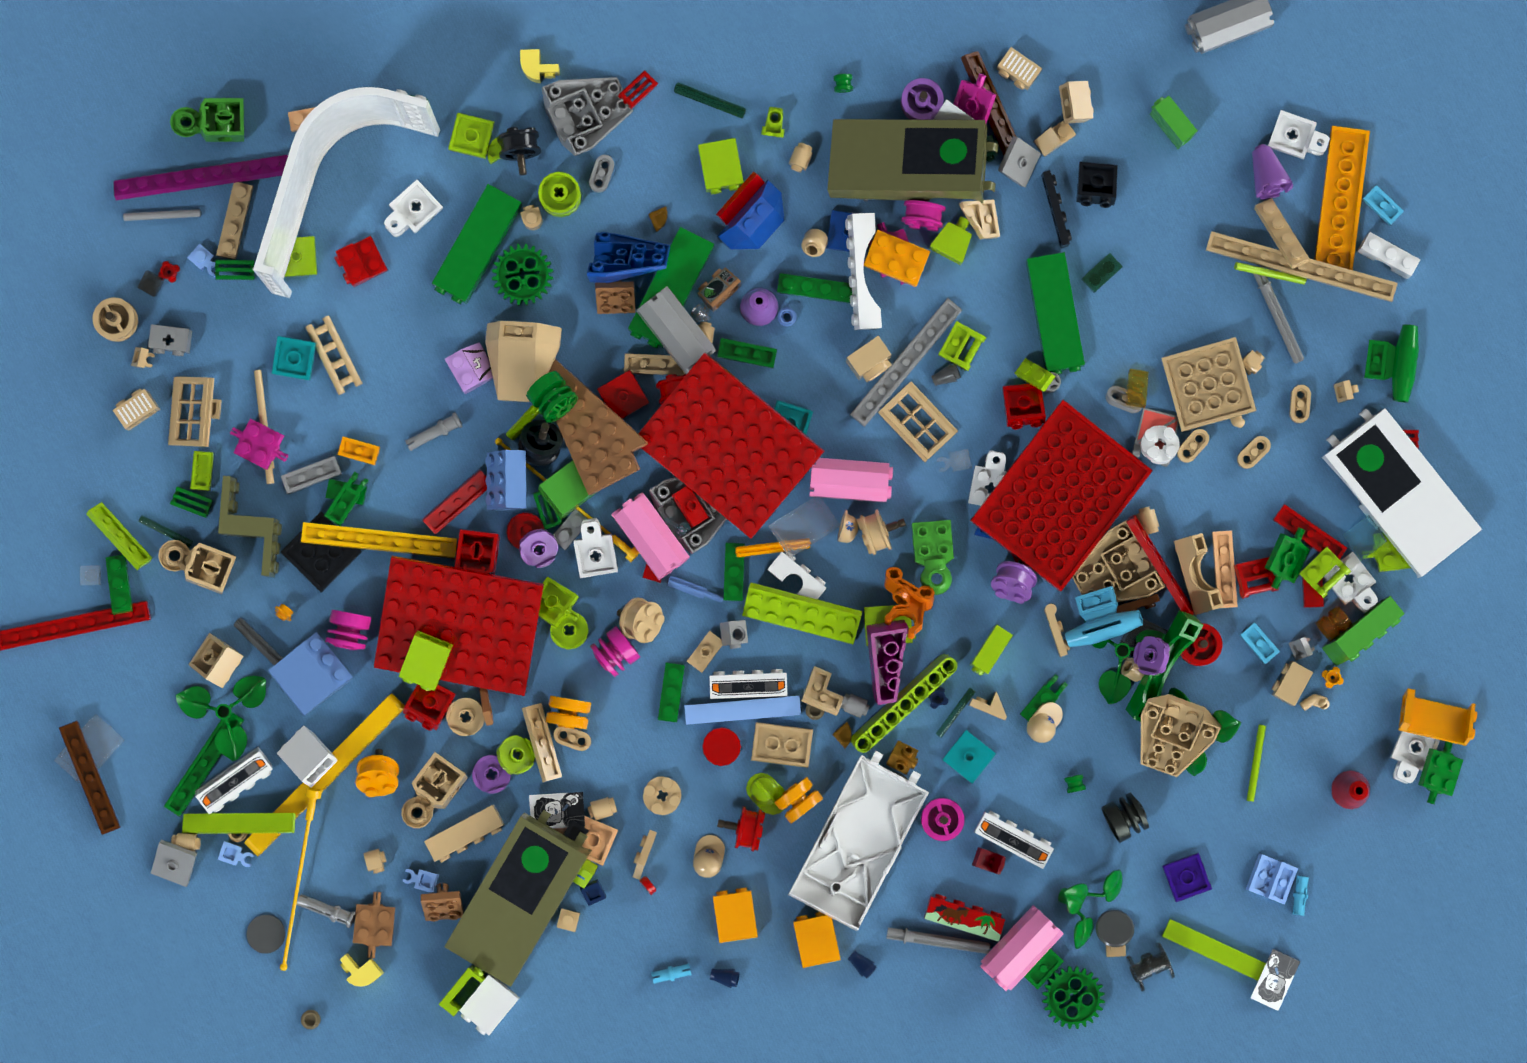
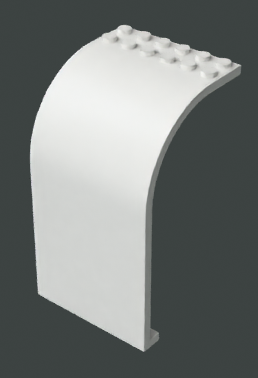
[253,87,440,298]

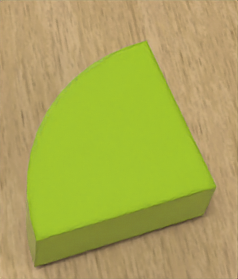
[488,138,502,164]

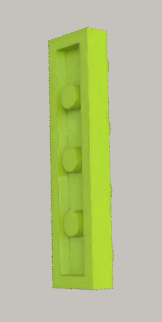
[86,502,153,570]

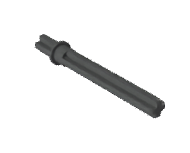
[234,618,283,665]

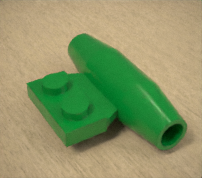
[1364,324,1419,403]

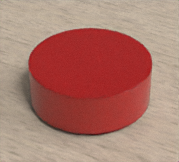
[639,876,657,895]

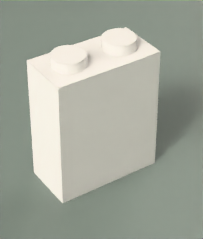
[277,726,338,788]
[459,974,520,1035]

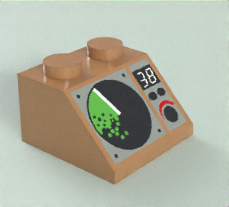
[697,267,741,312]

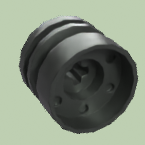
[1101,792,1149,843]

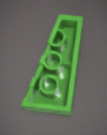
[1322,596,1405,666]

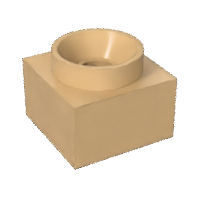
[846,336,892,382]

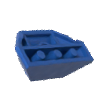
[717,180,784,250]

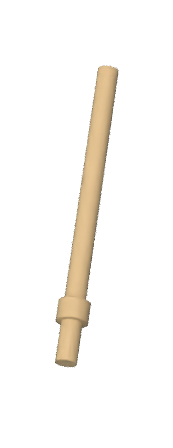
[254,370,275,484]

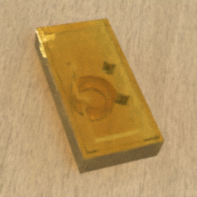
[1126,369,1149,408]

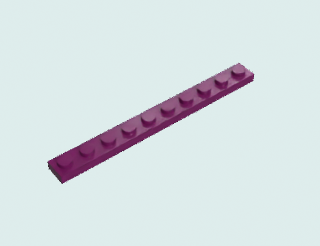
[114,154,289,201]

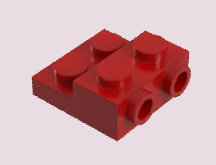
[334,236,388,287]
[1002,384,1046,430]
[403,684,456,731]

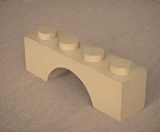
[1174,533,1224,615]

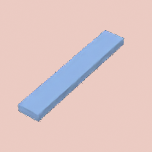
[684,696,801,725]

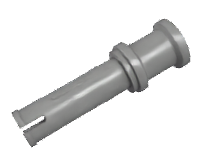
[405,412,463,451]
[296,894,356,928]

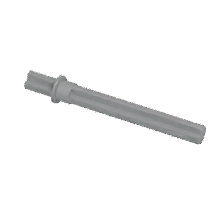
[1253,267,1304,364]
[887,927,990,954]

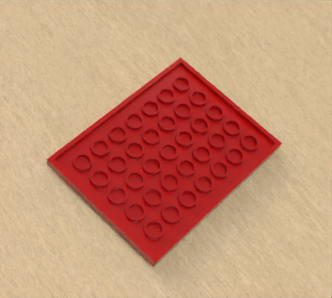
[638,352,824,539]
[970,400,1153,592]
[374,556,544,696]

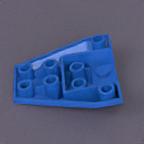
[587,232,670,283]

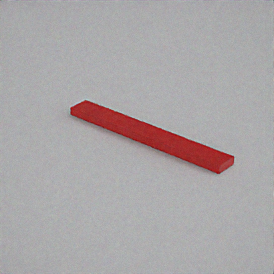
[0,601,151,651]

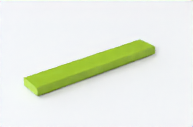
[182,813,296,834]
[1162,919,1266,981]

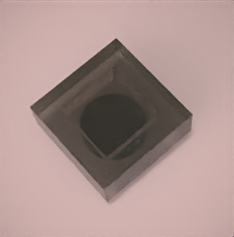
[137,270,164,297]

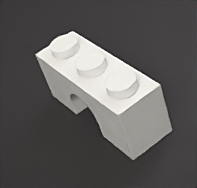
[1357,232,1421,279]
[767,552,826,600]

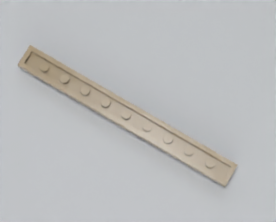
[1206,231,1398,302]

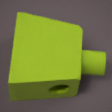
[929,216,972,266]

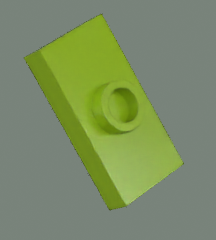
[190,451,214,491]

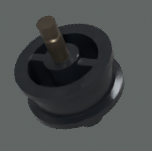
[497,127,541,175]
[518,420,563,466]

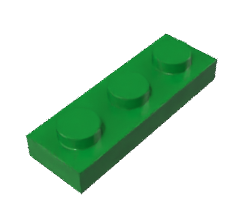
[717,338,777,368]
[723,543,745,601]
[105,555,133,615]
[658,663,685,722]

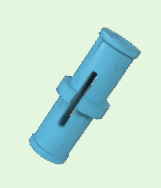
[1292,876,1309,916]
[651,963,691,984]

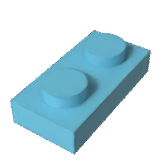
[1362,185,1404,226]
[1239,622,1280,664]

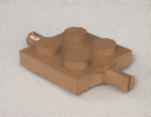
[353,892,396,958]

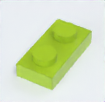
[1014,358,1055,392]

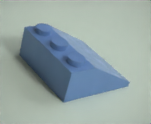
[268,632,353,716]

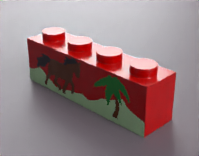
[924,894,1005,942]

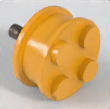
[355,749,399,797]

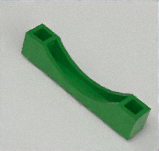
[1125,610,1203,722]

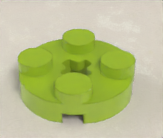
[550,613,589,650]
[496,735,535,775]

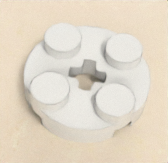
[1140,425,1180,464]

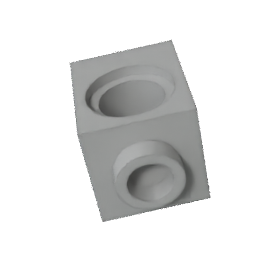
[720,620,748,649]

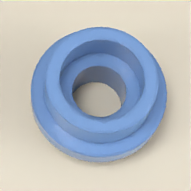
[777,307,797,327]

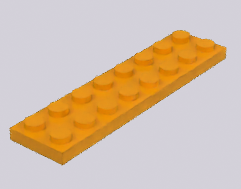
[1314,126,1370,270]

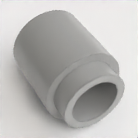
[840,694,870,718]

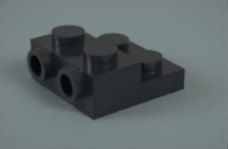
[1076,162,1118,208]

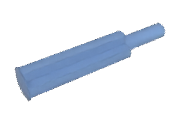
[667,575,724,603]

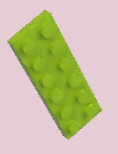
[742,582,862,644]

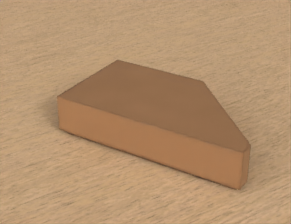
[480,688,494,726]

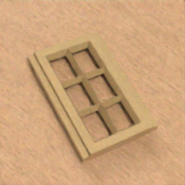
[168,377,214,447]
[878,382,958,462]

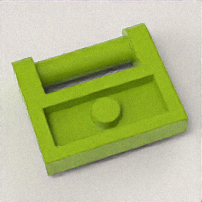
[938,321,986,371]
[1299,547,1351,598]

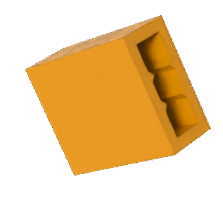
[713,887,758,943]
[793,912,841,968]

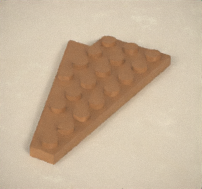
[549,359,648,495]

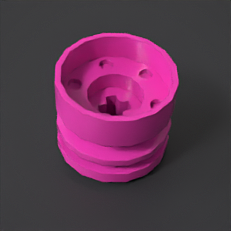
[325,610,372,650]
[590,626,641,677]

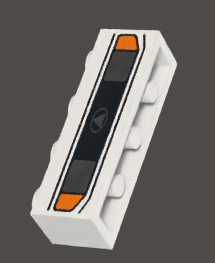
[709,669,787,699]
[195,747,273,814]
[974,810,1054,869]

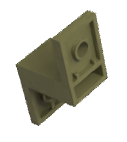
[218,476,282,578]

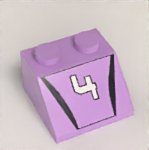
[445,342,493,394]

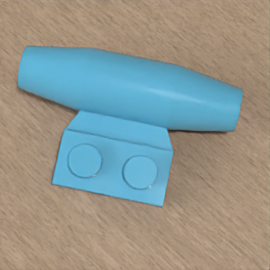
[1065,586,1143,647]

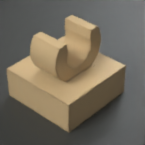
[131,347,155,368]
[1334,380,1359,403]

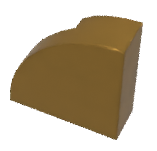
[648,206,668,232]
[832,722,852,748]

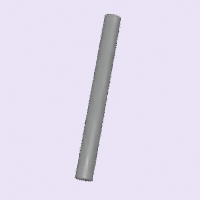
[123,209,201,221]

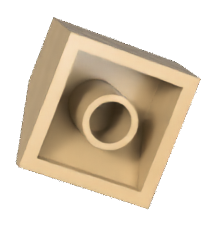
[188,633,244,688]

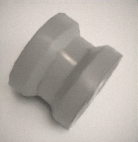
[1045,372,1061,392]

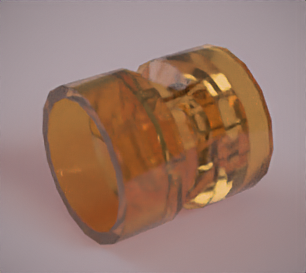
[1315,605,1352,641]

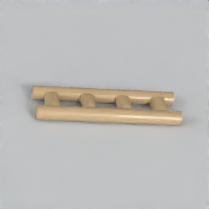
[305,316,363,395]

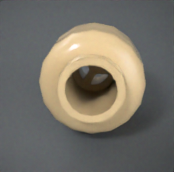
[801,229,828,257]

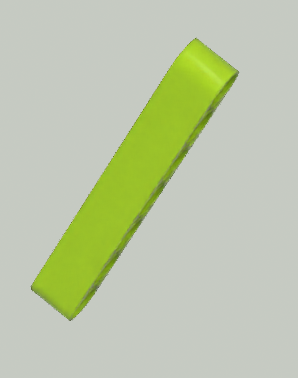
[851,654,957,753]

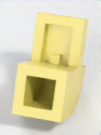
[520,49,560,83]
[340,953,384,987]

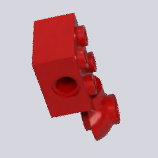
[455,529,500,575]

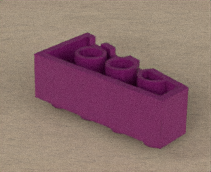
[866,620,909,705]

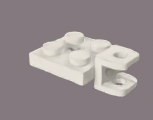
[1268,110,1330,159]
[384,180,443,237]
[968,450,1007,506]
[573,518,618,578]
[1323,552,1378,613]
[1390,731,1440,784]

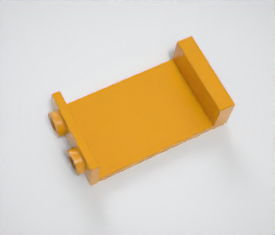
[1398,688,1477,746]

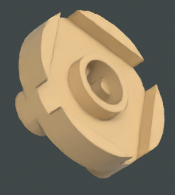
[446,698,485,736]
[643,776,682,815]

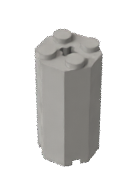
[1185,0,1274,54]
[636,286,716,374]

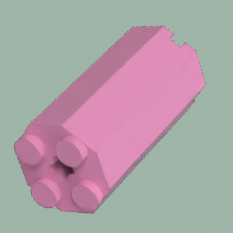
[809,458,893,503]
[611,492,690,580]
[980,905,1064,991]

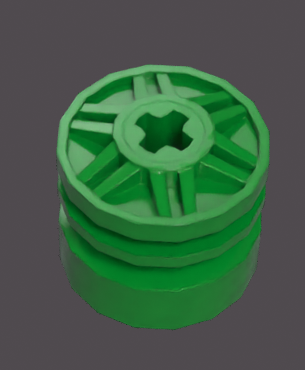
[526,371,578,423]

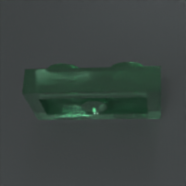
[1081,253,1123,293]

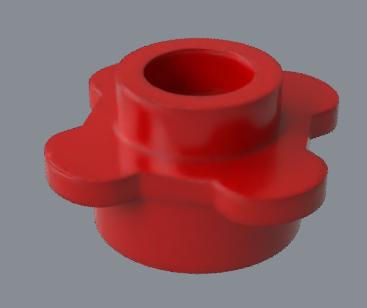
[158,261,180,283]

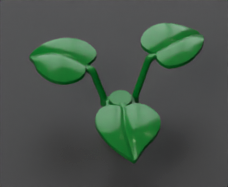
[1084,621,1166,705]
[176,676,266,761]
[1168,688,1241,776]
[1058,869,1123,949]

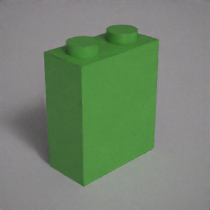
[1149,96,1198,149]
[538,460,598,520]

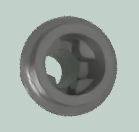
[931,364,961,386]

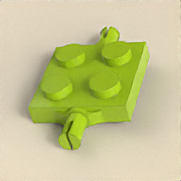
[1362,533,1411,572]
[539,576,580,628]

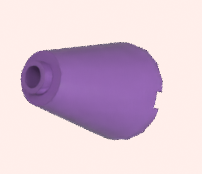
[1252,144,1293,200]
[740,288,778,326]

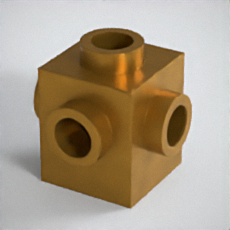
[886,740,919,775]

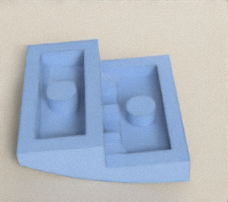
[1246,853,1298,904]

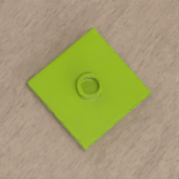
[448,113,495,159]
[285,236,317,277]

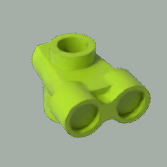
[761,107,785,138]

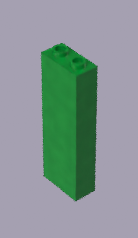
[432,184,522,305]
[628,227,715,348]
[1026,252,1085,375]

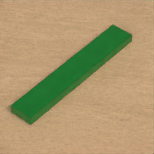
[164,712,244,817]

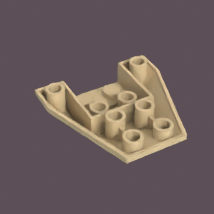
[485,321,562,402]
[1072,520,1165,602]
[1141,694,1221,777]

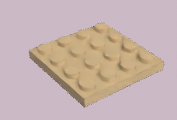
[1161,337,1257,432]

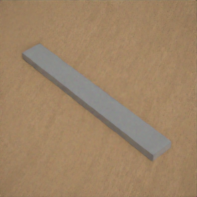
[850,298,962,427]

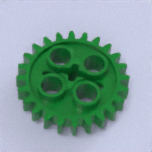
[492,244,554,306]
[1042,966,1105,1029]

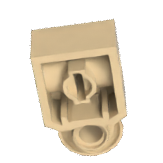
[158,540,236,594]
[401,752,468,828]

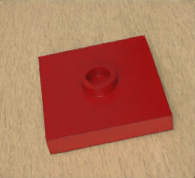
[597,369,650,418]

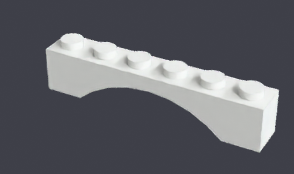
[845,213,882,330]

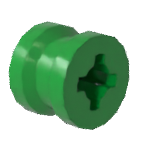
[834,74,853,93]
[1064,774,1086,793]

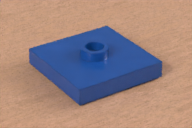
[826,210,854,252]

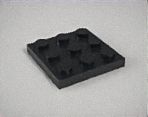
[281,511,362,593]

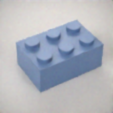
[485,450,526,511]

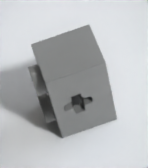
[148,324,192,356]

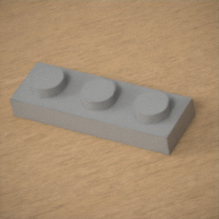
[281,456,342,494]

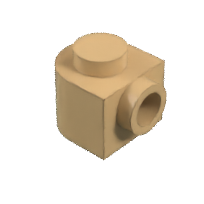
[520,205,543,230]
[1242,350,1265,375]
[1121,658,1144,682]
[364,848,387,874]

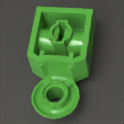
[170,98,244,142]
[911,520,954,595]

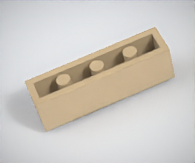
[424,804,505,863]

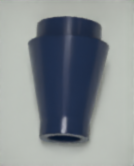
[848,951,877,979]
[710,968,740,988]

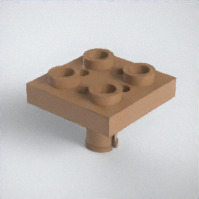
[595,280,635,314]
[421,883,464,922]

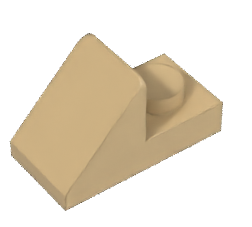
[1034,120,1076,157]
[968,692,1007,720]

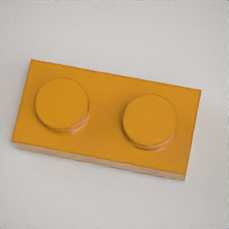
[337,436,380,465]

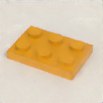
[864,230,930,287]

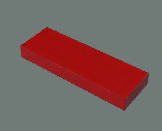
[716,171,765,225]

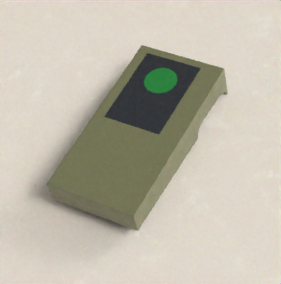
[827,119,998,203]
[444,810,592,987]

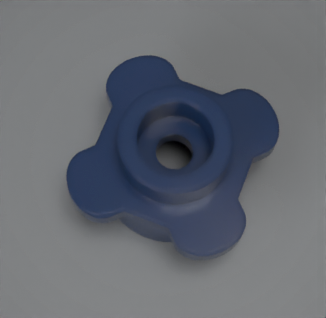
[928,687,948,709]

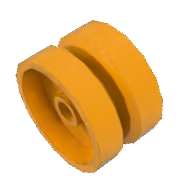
[546,696,592,729]
[774,777,823,824]

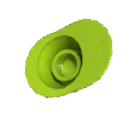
[746,773,785,815]

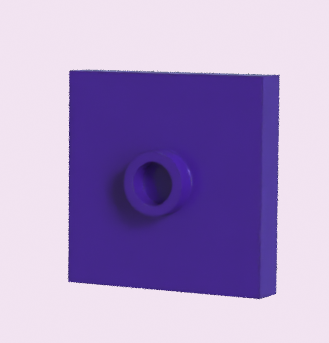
[1162,853,1212,902]

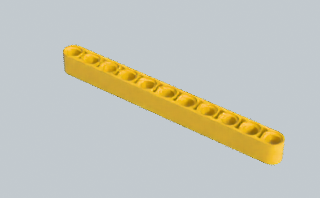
[244,693,405,857]

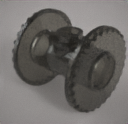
[1126,943,1175,991]

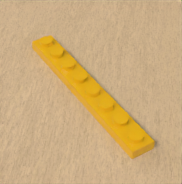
[301,522,457,559]

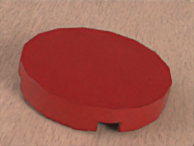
[506,512,544,549]
[702,728,741,766]

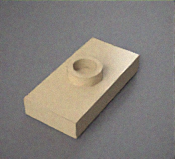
[687,631,722,673]

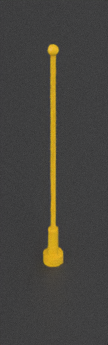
[495,438,639,562]
[280,788,322,971]

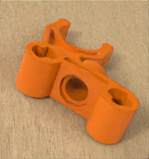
[884,567,934,639]

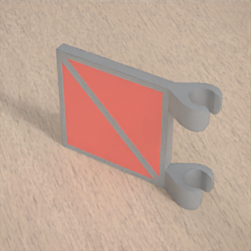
[1131,407,1179,467]

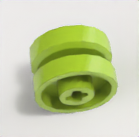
[538,172,582,218]

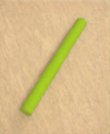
[1234,262,1306,285]
[1246,725,1266,802]

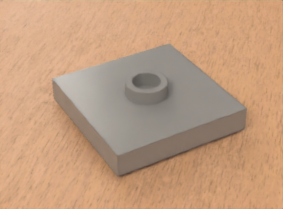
[998,136,1041,188]
[151,839,197,887]

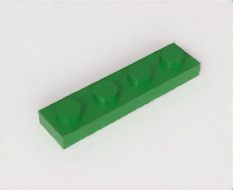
[777,273,852,303]

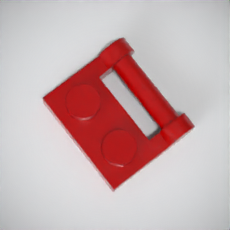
[1234,557,1279,599]

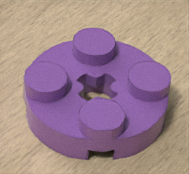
[519,528,558,568]
[1133,636,1170,675]
[472,755,511,794]

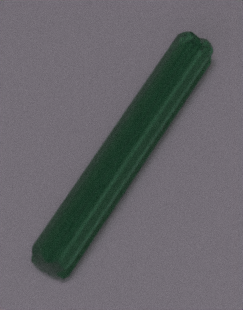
[674,82,746,118]

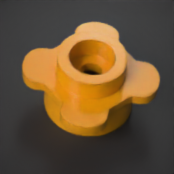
[275,604,293,621]
[1321,667,1344,688]

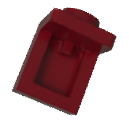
[972,847,1006,875]

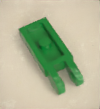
[324,472,369,526]
[1020,674,1068,722]

